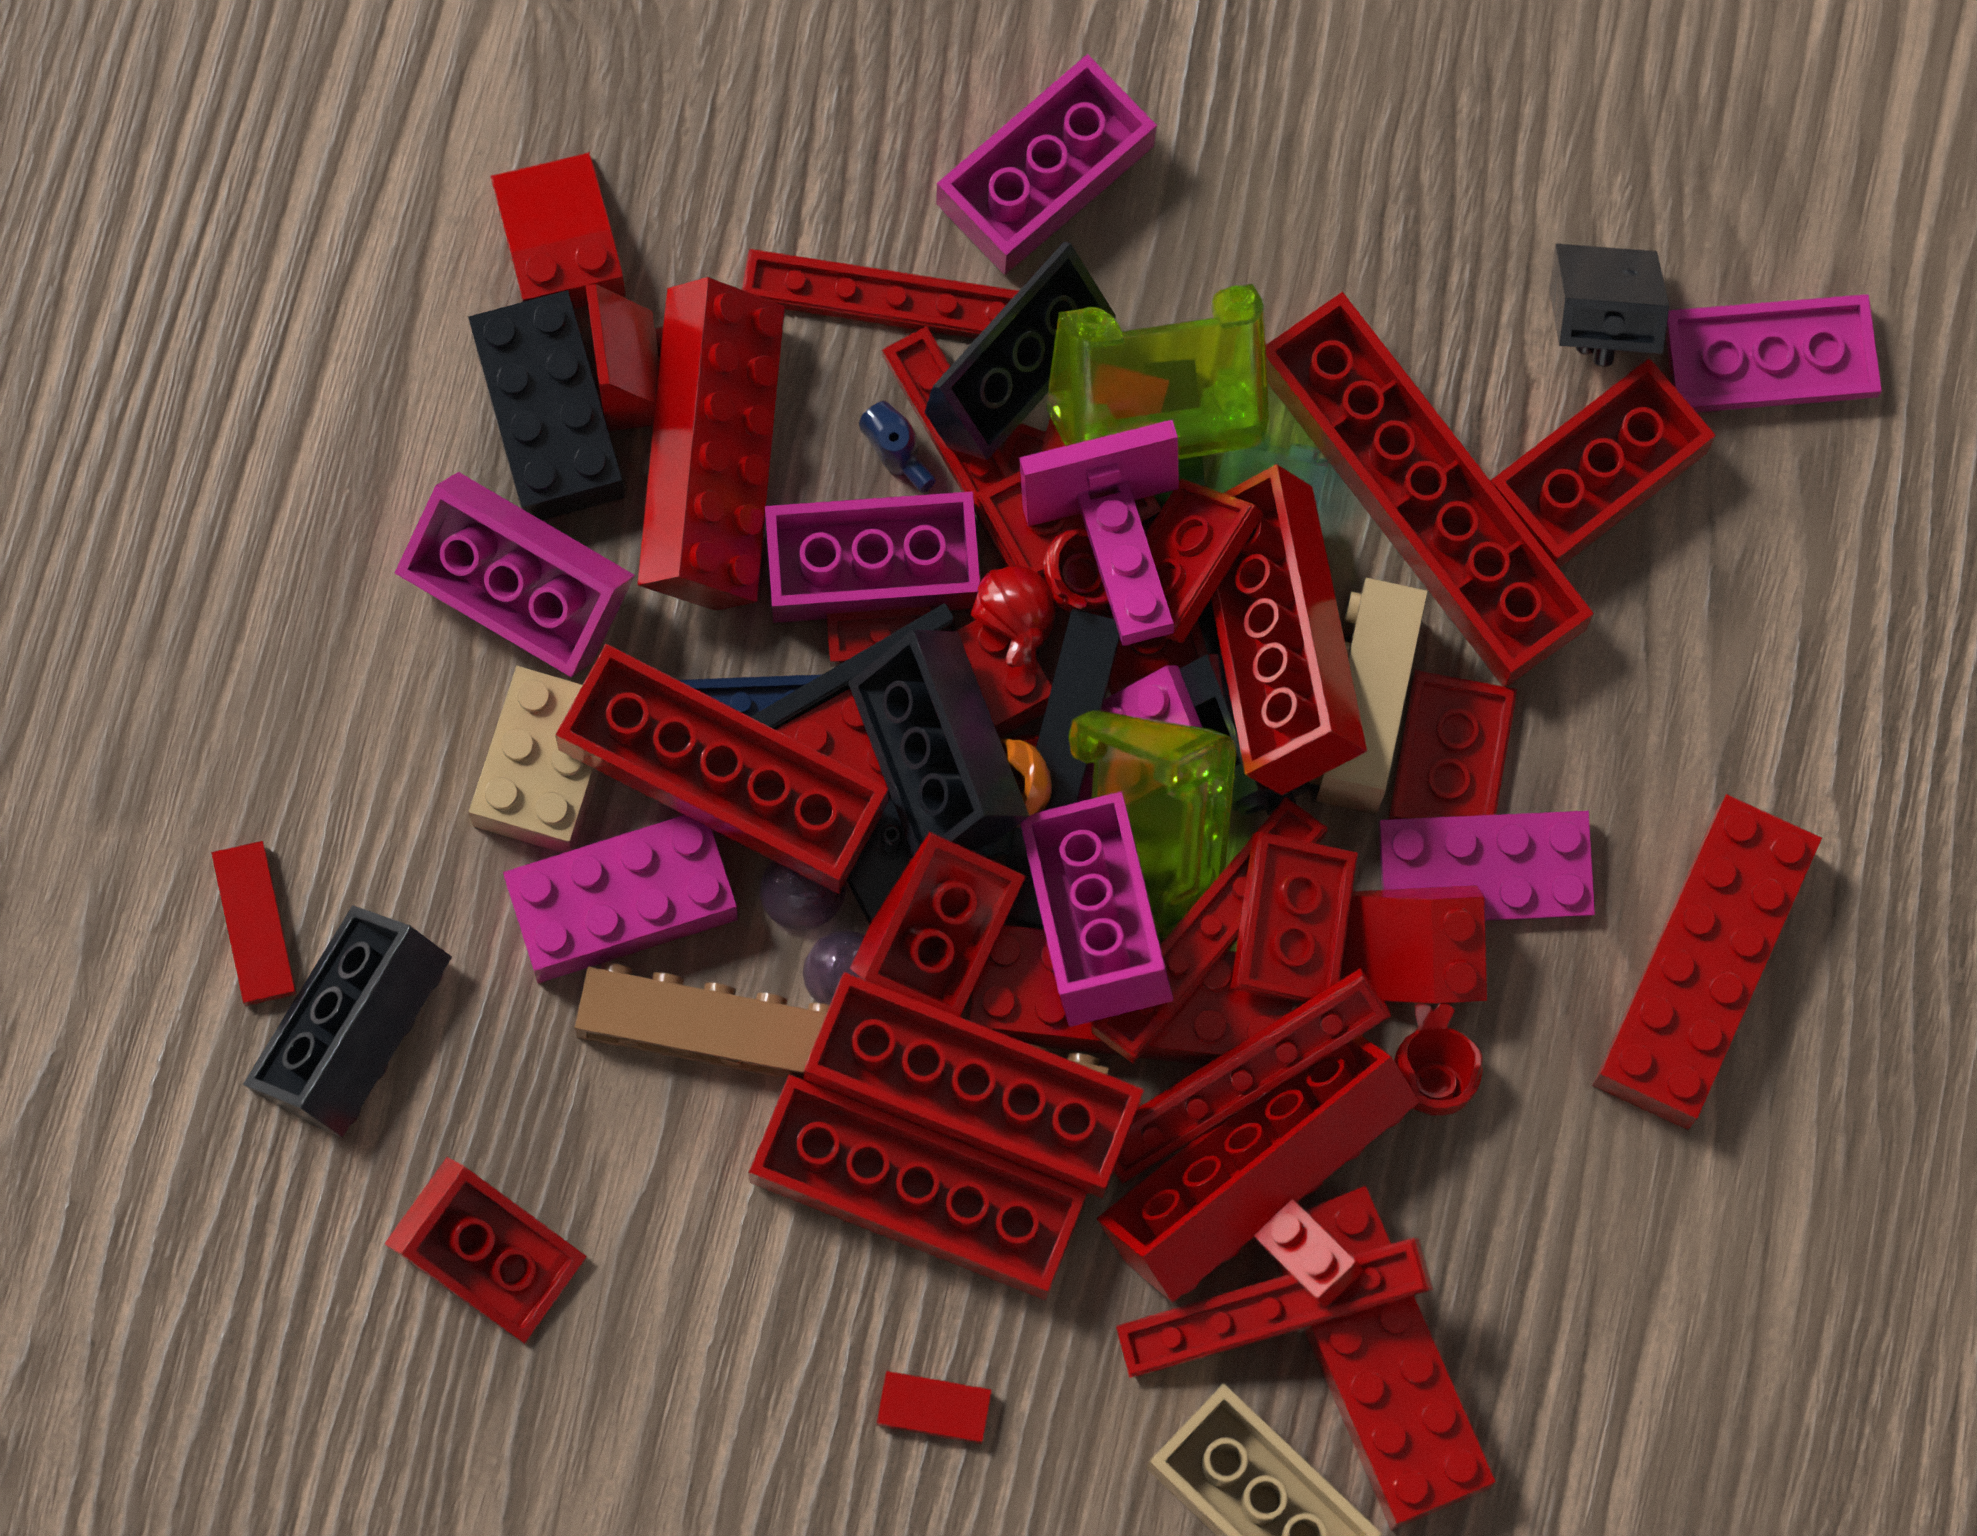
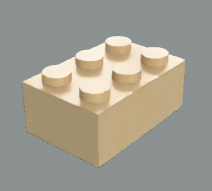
[469,666,600,853]

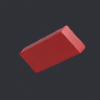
[211,841,297,1006]

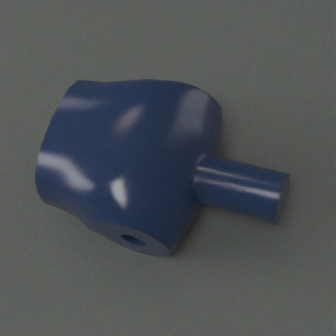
[859,401,936,493]

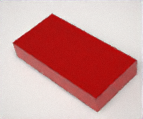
[877,1371,992,1444]

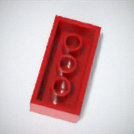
[1491,358,1716,568]

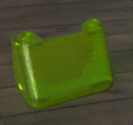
[1046,284,1269,459]
[1069,710,1236,945]

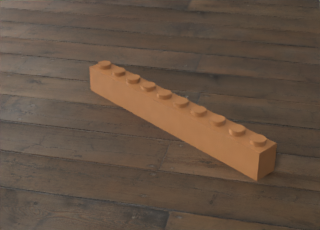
[575,962,1109,1080]

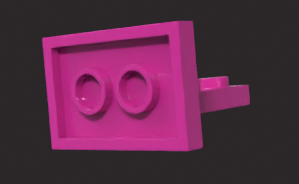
[1020,420,1179,646]

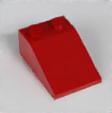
[491,153,626,309]
[586,284,663,432]
[850,832,1026,1017]
[1340,885,1487,1003]
[384,1157,587,1344]

